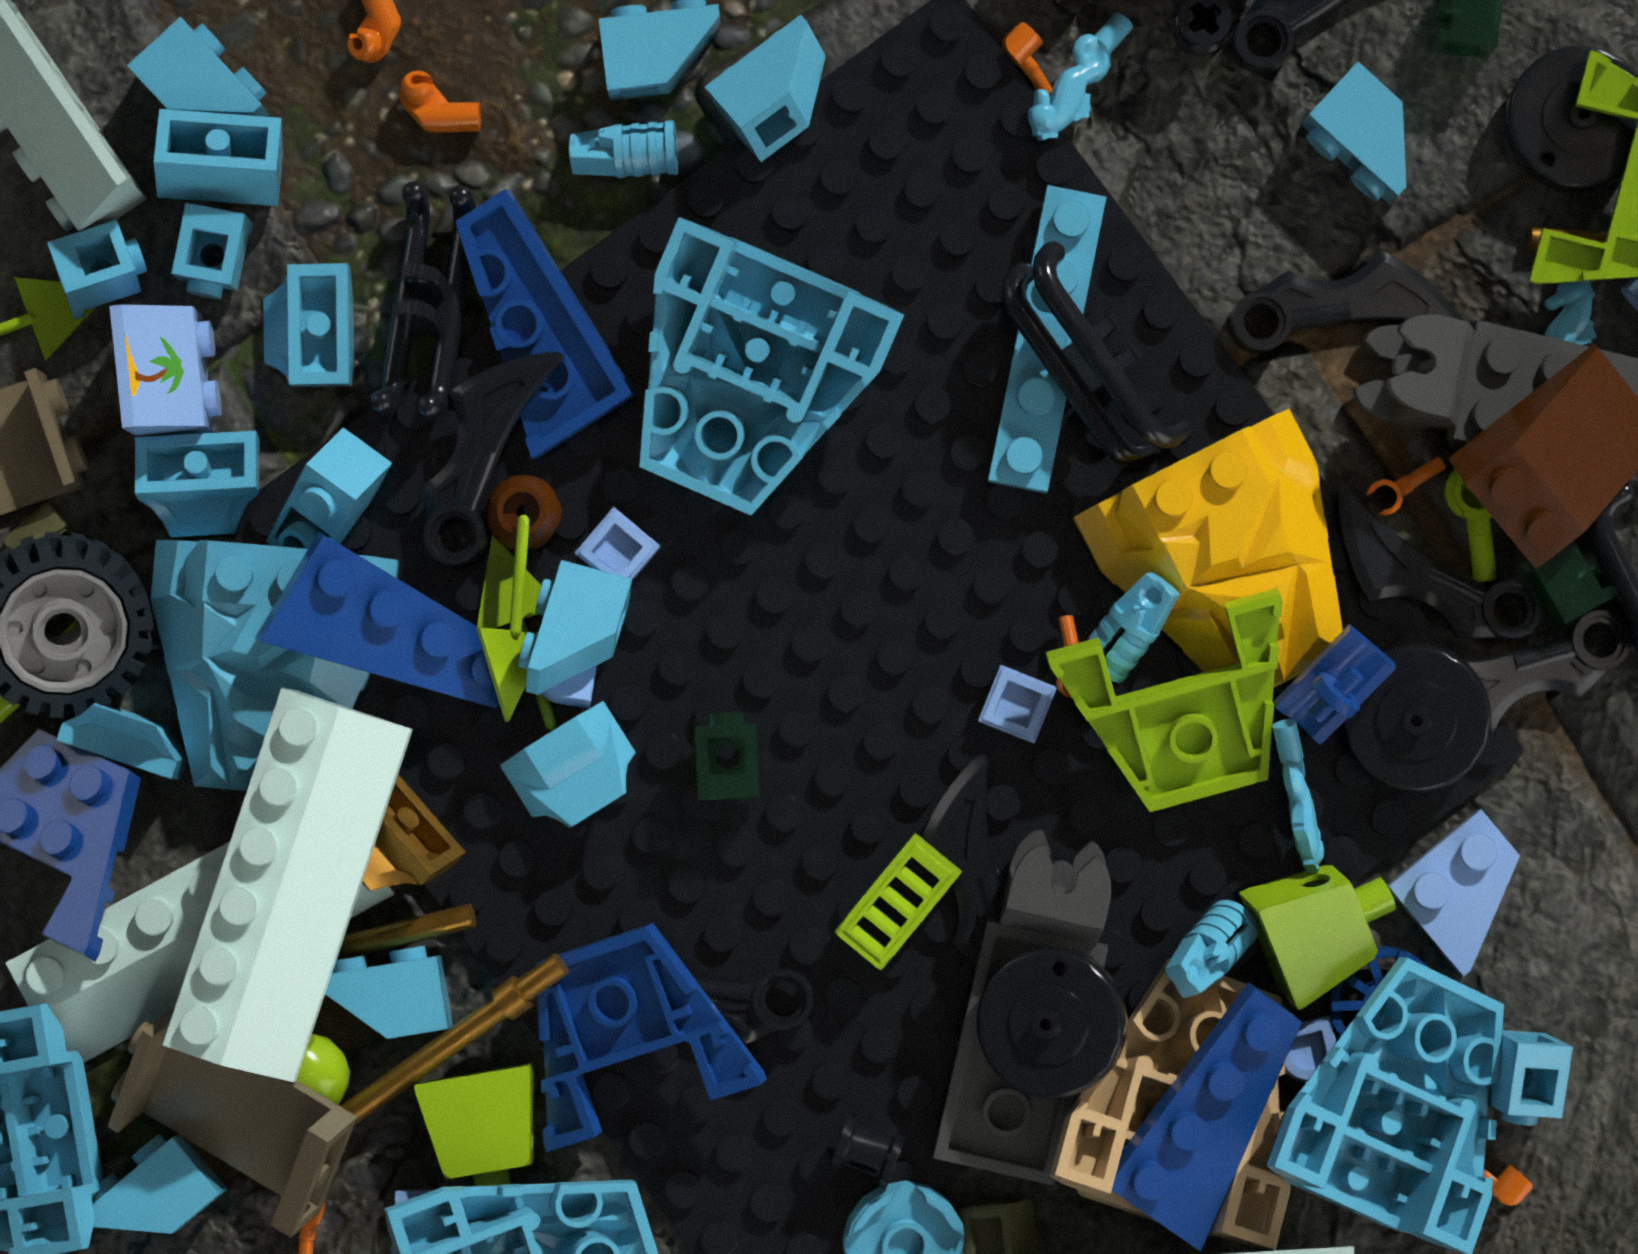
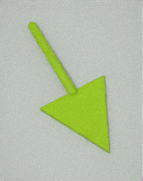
[0,277,96,361]
[476,515,538,722]
[477,534,557,730]

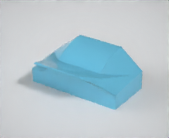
[263,263,354,387]
[135,431,260,537]
[500,701,636,828]
[56,703,188,780]

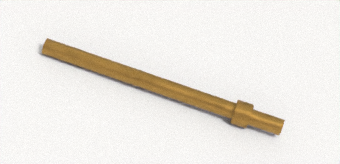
[341,953,569,1126]

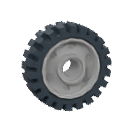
[0,531,153,718]

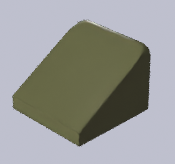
[4,501,76,549]
[958,1199,1039,1254]

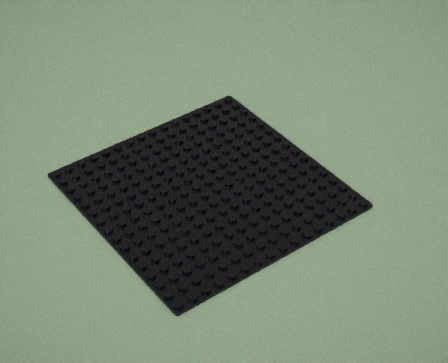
[190,0,1522,1254]

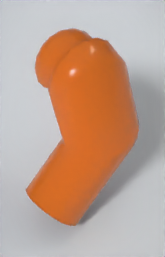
[347,0,401,63]
[399,70,481,133]

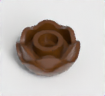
[485,475,562,550]

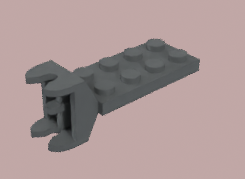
[1353,314,1638,485]
[933,830,1111,1185]

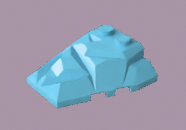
[639,217,904,515]
[150,540,399,791]
[1267,957,1504,1254]
[0,1003,104,1254]
[384,1180,658,1254]

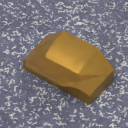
[362,774,466,891]

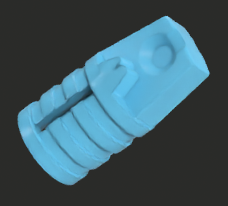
[569,120,678,178]
[1089,572,1180,683]
[1165,900,1258,998]

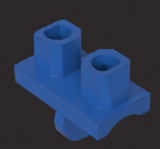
[1274,624,1396,745]

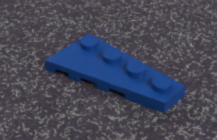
[455,189,637,459]
[255,532,499,708]
[1112,982,1302,1252]

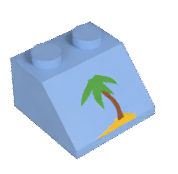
[109,305,222,437]

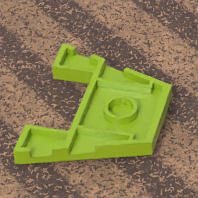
[1528,50,1638,285]
[1046,588,1283,812]

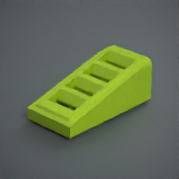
[835,833,962,970]

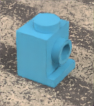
[171,203,253,299]
[47,219,148,320]
[1488,1030,1573,1126]

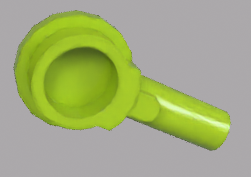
[1444,469,1497,582]

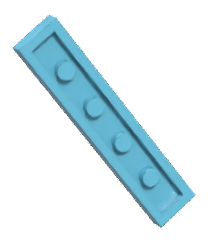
[987,185,1107,494]

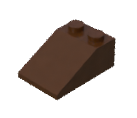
[1448,343,1638,569]

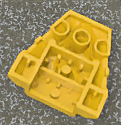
[1073,409,1343,687]

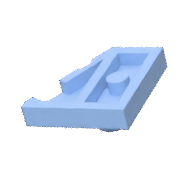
[1387,809,1520,977]

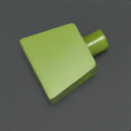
[1239,865,1396,1010]
[414,1062,535,1186]

